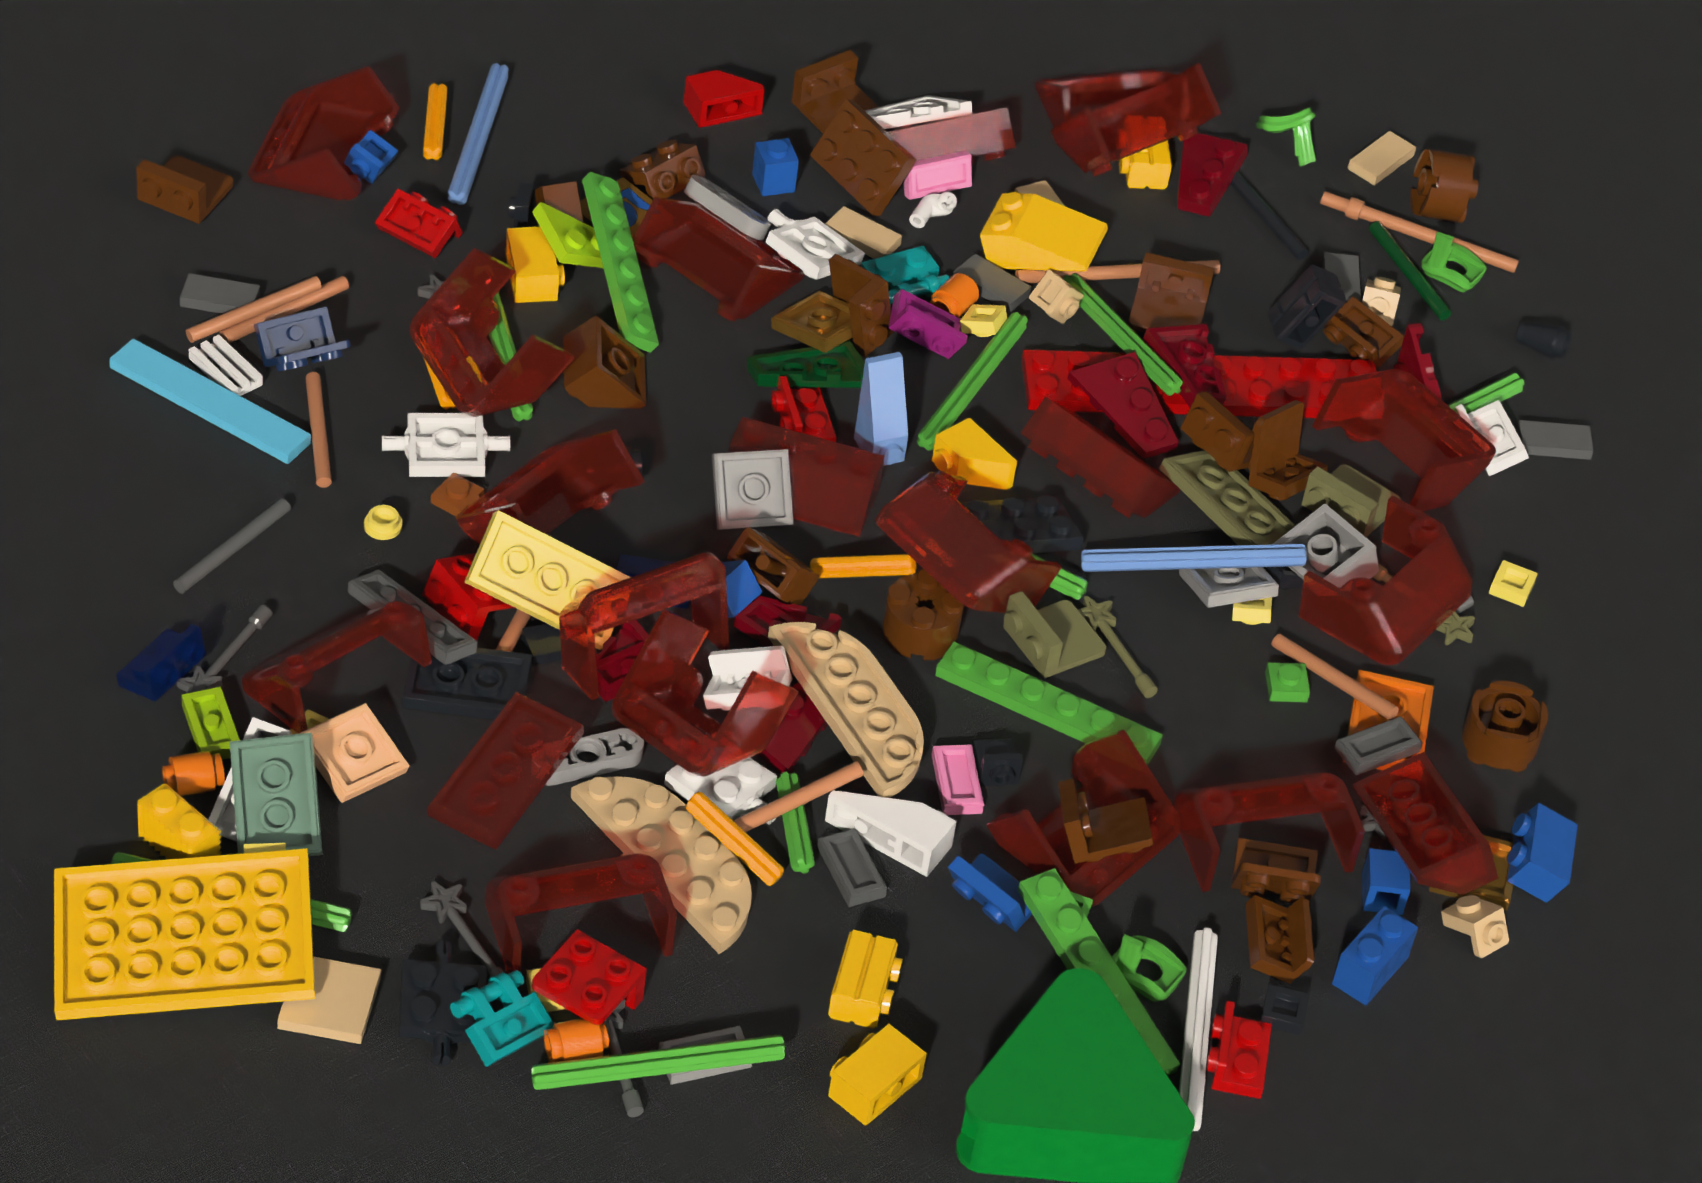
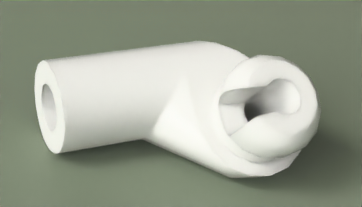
[909,192,957,228]

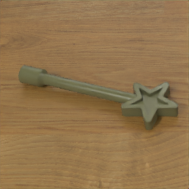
[1373,563,1475,645]
[1078,596,1158,698]

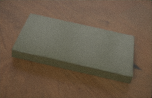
[1159,450,1295,545]

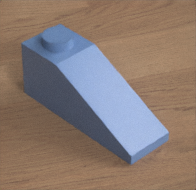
[854,352,908,468]

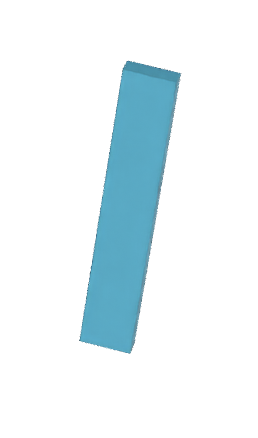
[109,339,311,464]

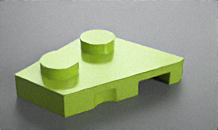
[532,202,603,268]

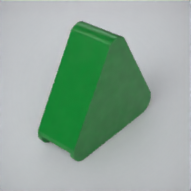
[956,968,1195,1183]

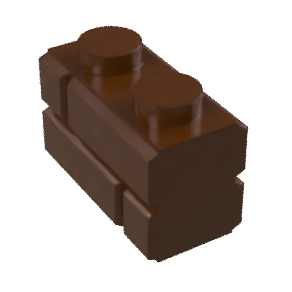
[727,527,819,605]

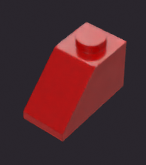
[683,70,765,128]

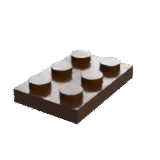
[810,99,917,216]

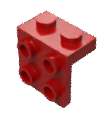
[422,553,515,641]
[532,929,647,1025]

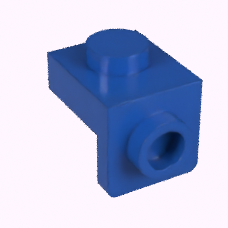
[344,129,398,184]

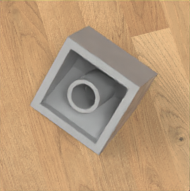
[1272,504,1379,594]

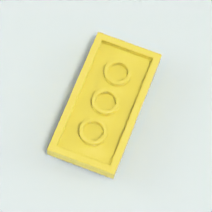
[464,510,634,650]

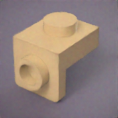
[1028,269,1084,324]
[1362,277,1401,326]
[1441,895,1509,958]

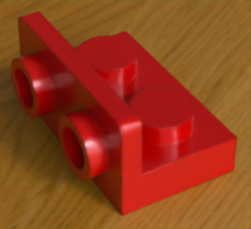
[374,189,463,259]
[771,376,837,452]
[1206,1000,1272,1099]

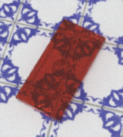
[427,692,584,850]

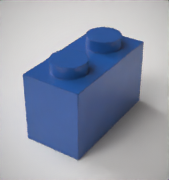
[1507,803,1578,903]
[1332,906,1418,1006]

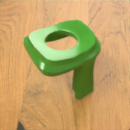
[1256,107,1316,167]
[1421,232,1486,292]
[1112,934,1186,1002]

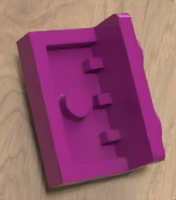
[888,289,968,359]

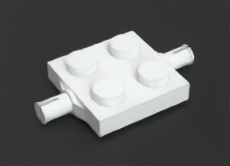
[765,209,865,280]
[382,413,510,477]
[663,735,777,825]

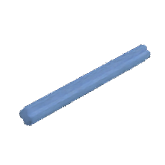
[448,63,509,205]
[1081,544,1307,572]

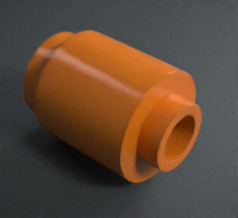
[930,273,979,318]
[162,751,225,796]
[544,1018,609,1063]

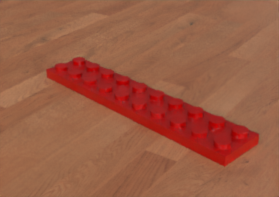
[1022,350,1385,420]

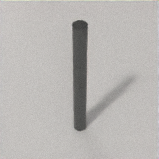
[173,498,291,594]

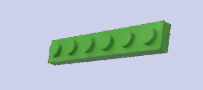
[582,171,659,353]
[935,641,1163,770]
[1017,868,1180,1076]

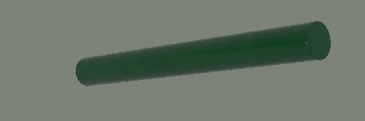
[1369,221,1451,321]

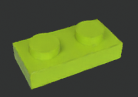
[181,687,240,760]

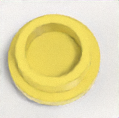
[364,505,402,540]

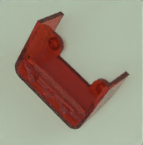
[1050,63,1222,177]
[410,248,575,417]
[1312,369,1496,514]
[455,429,645,545]
[875,471,1062,613]
[1299,495,1473,665]
[559,552,729,700]
[612,609,798,777]
[1172,773,1365,892]
[485,854,677,974]

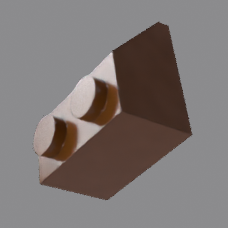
[563,315,646,409]

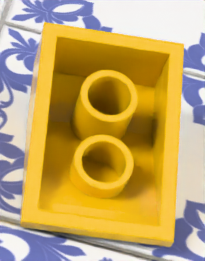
[980,192,1108,271]

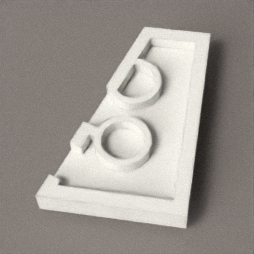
[865,95,973,129]

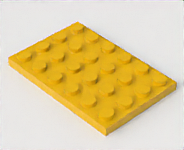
[54,848,315,1020]

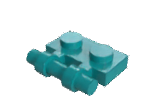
[861,245,949,305]
[450,970,554,1067]

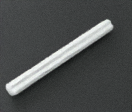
[1179,927,1218,1131]

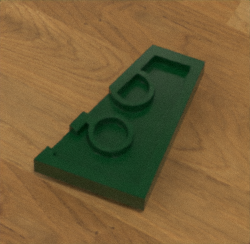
[747,341,865,388]

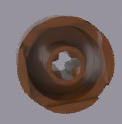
[1410,149,1478,223]
[883,568,965,660]
[1462,681,1548,772]

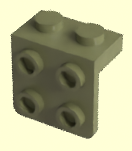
[1301,464,1401,538]
[1003,591,1106,678]

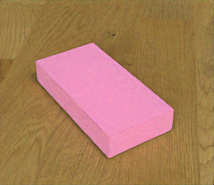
[904,150,972,200]
[931,744,984,815]

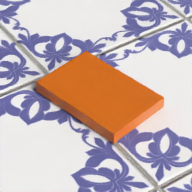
[1343,670,1434,778]

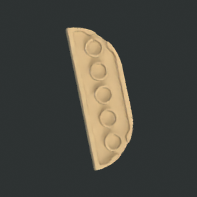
[768,622,924,798]
[571,777,752,954]

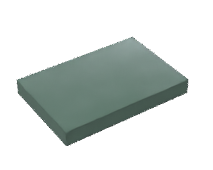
[230,733,323,857]

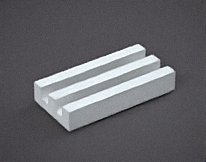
[188,334,263,396]

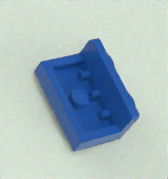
[948,854,1032,932]

